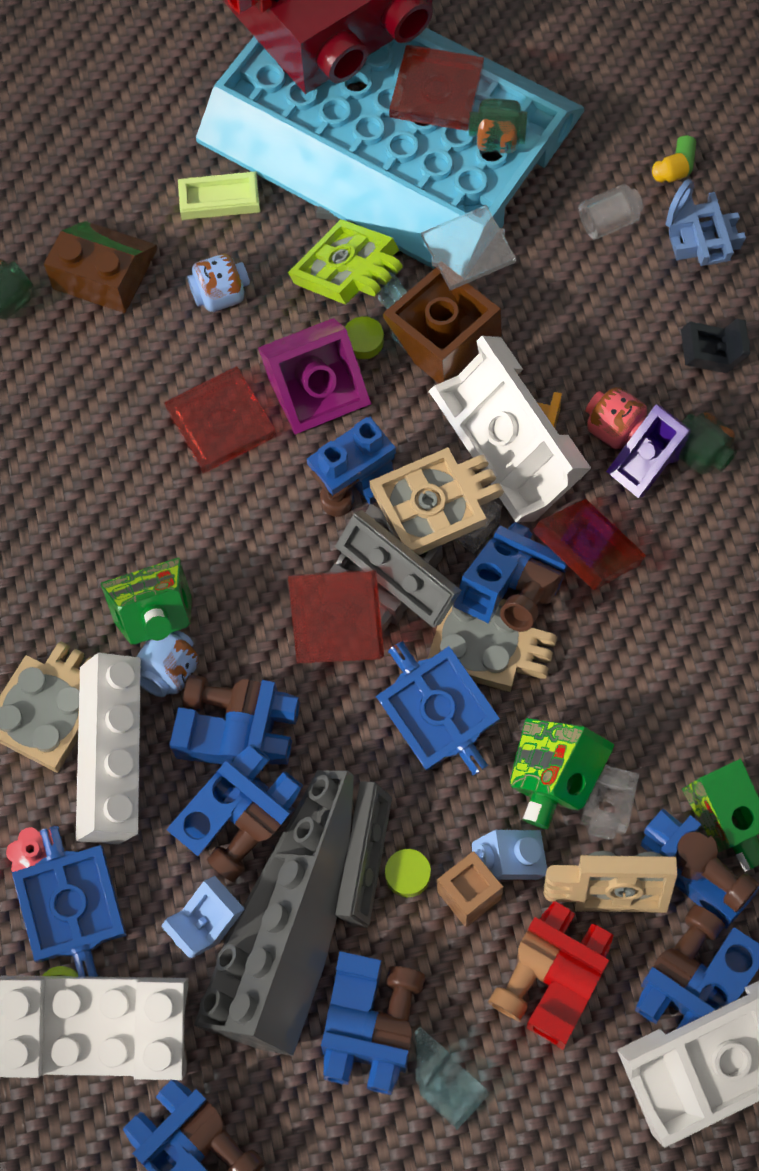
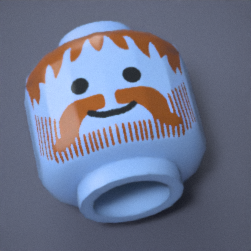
[187,253,250,312]
[136,631,199,697]

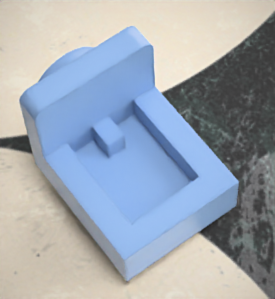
[472,830,547,881]
[162,876,245,958]

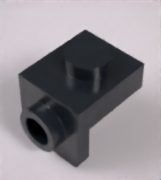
[681,318,750,374]

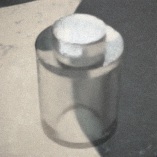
[578,184,643,240]

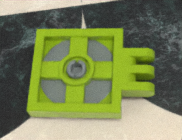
[288,219,403,305]

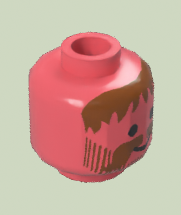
[585,387,647,449]

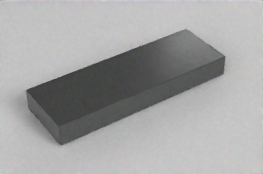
[335,510,462,628]
[335,781,392,928]

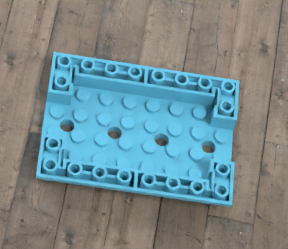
[196,28,585,281]

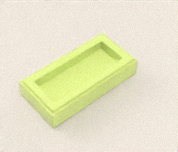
[178,171,260,220]

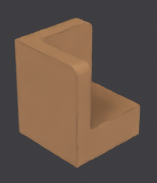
[437,851,503,927]

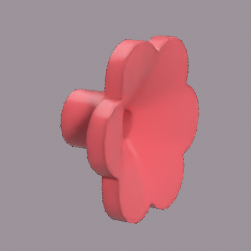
[6,827,53,872]

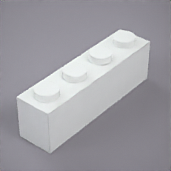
[76,653,141,845]

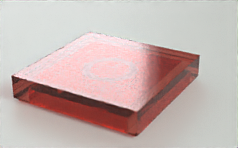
[389,44,484,131]
[164,366,276,474]
[533,499,647,590]
[288,569,384,663]

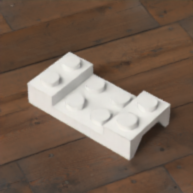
[429,336,591,523]
[0,975,188,1080]
[617,981,759,1148]

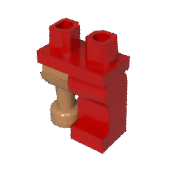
[488,901,614,1050]

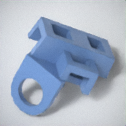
[666,179,746,266]

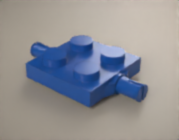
[376,641,501,776]
[12,826,127,977]

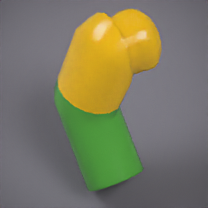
[652,135,697,183]

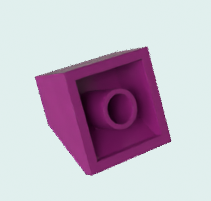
[258,318,371,434]

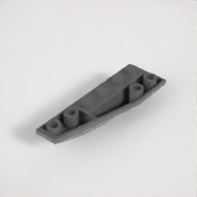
[194,770,354,1056]

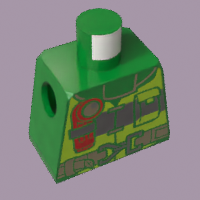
[101,557,192,644]
[510,718,615,829]
[682,758,759,872]

